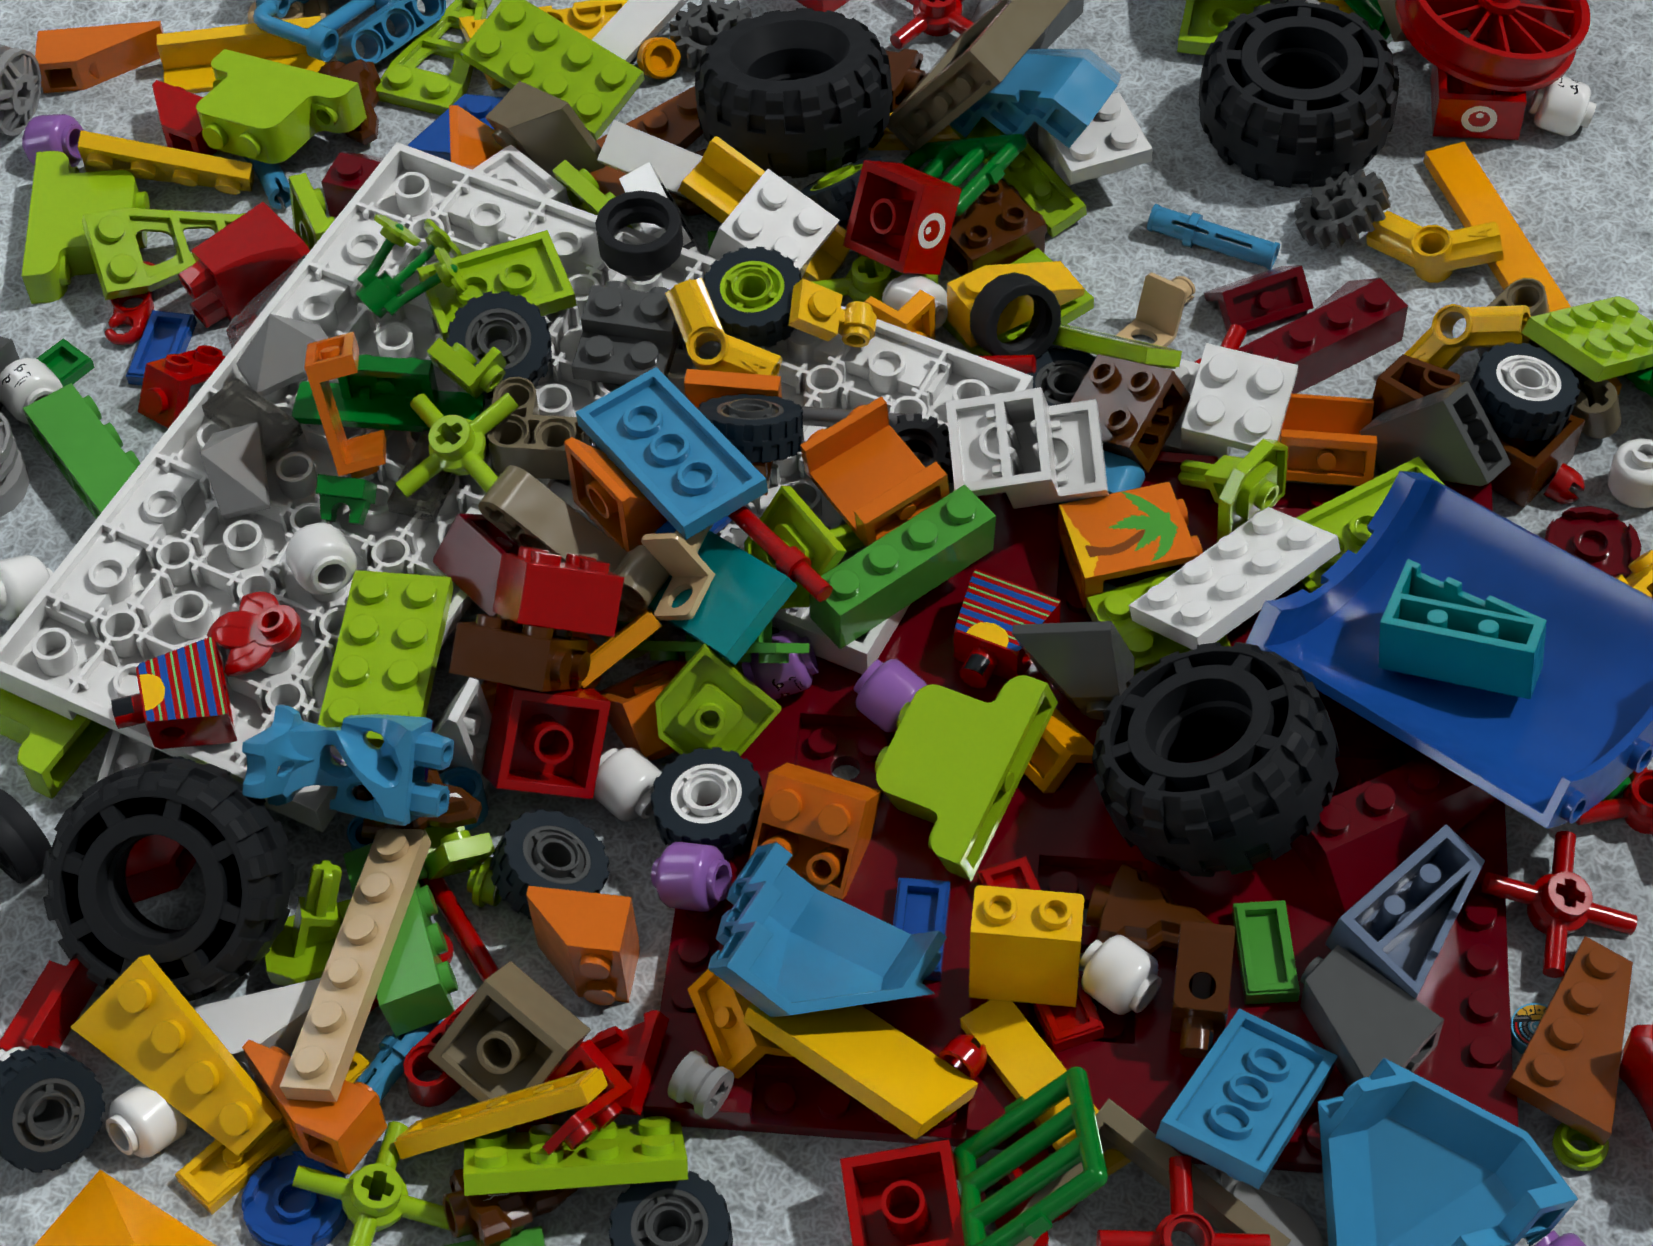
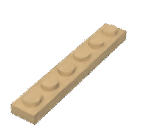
[280,828,432,1102]

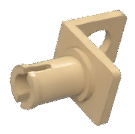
[1116,272,1196,347]
[641,524,716,621]

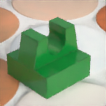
[316,474,377,526]

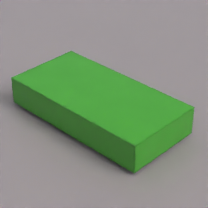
[1232,900,1300,1005]

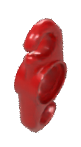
[105,261,155,346]

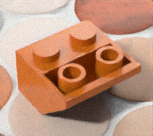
[749,762,882,900]

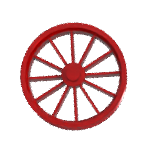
[1395,0,1590,92]

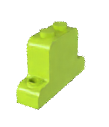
[196,49,367,164]
[21,151,150,304]
[875,675,1058,882]
[0,688,110,799]

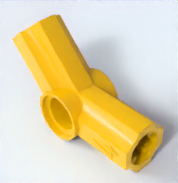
[1366,211,1503,283]
[665,278,783,376]
[1404,304,1531,370]

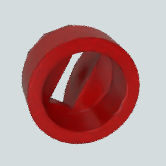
[1543,463,1585,504]
[939,1034,987,1080]

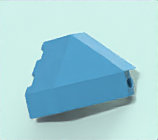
[949,49,1121,148]
[708,842,947,1017]
[1318,1058,1578,1246]

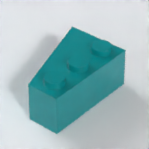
[1378,559,1547,699]

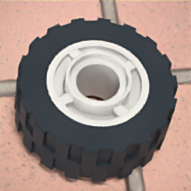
[1470,342,1580,442]
[650,747,764,860]

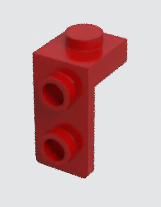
[137,345,225,428]
[542,1039,633,1155]

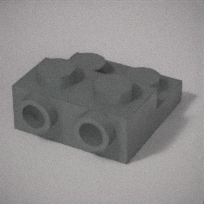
[571,281,681,385]

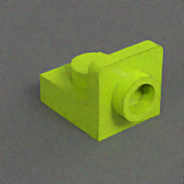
[427,337,507,399]
[424,826,495,880]

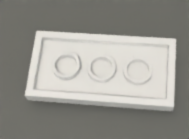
[1129,507,1341,650]

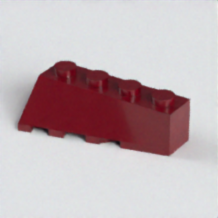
[1236,278,1408,394]
[1292,755,1496,916]

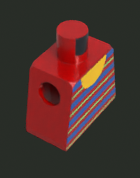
[954,569,1061,688]
[111,637,237,749]

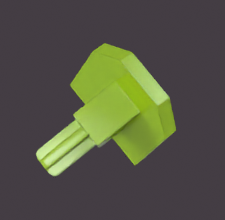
[1178,439,1288,542]
[744,486,865,609]
[655,643,781,756]
[265,860,351,986]

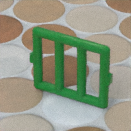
[901,134,1027,216]
[953,1066,1108,1246]

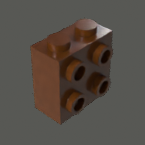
[944,178,1047,276]
[1070,354,1191,473]
[449,614,591,692]

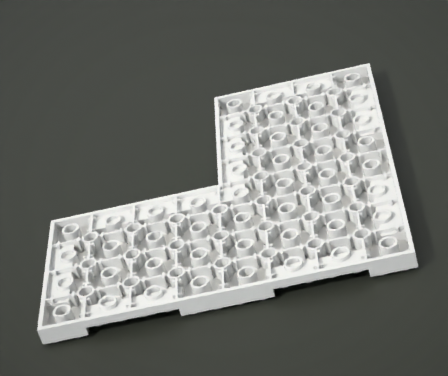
[0,142,1033,832]

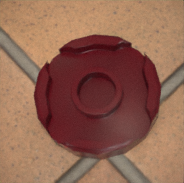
[1545,506,1641,579]

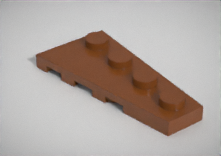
[590,86,703,196]
[1504,936,1633,1146]

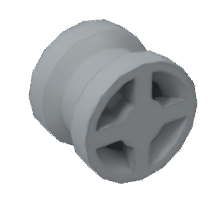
[667,1050,734,1119]

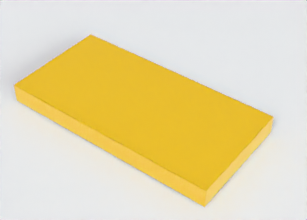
[743,1004,979,1140]

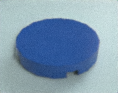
[242,1150,348,1246]

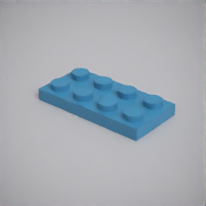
[576,367,768,540]
[1155,1009,1338,1189]

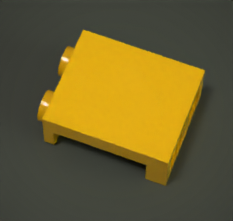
[969,885,1084,1007]

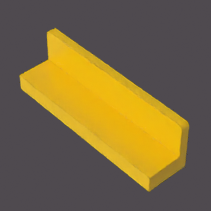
[157,16,328,93]
[678,136,851,281]

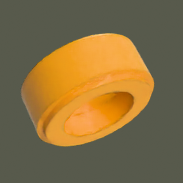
[637,37,681,79]

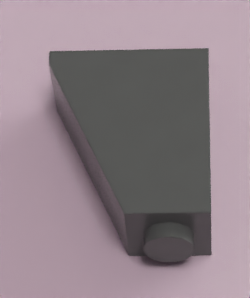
[1359,381,1512,486]
[1300,944,1444,1087]

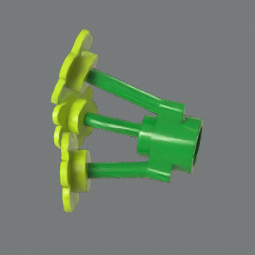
[355,214,468,319]

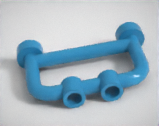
[253,0,392,62]

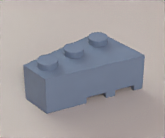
[1325,824,1485,999]

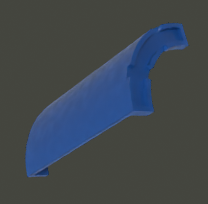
[1246,471,1653,829]

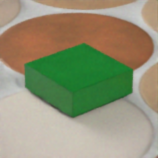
[36,338,95,387]

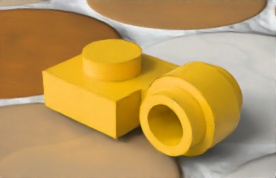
[788,278,877,347]

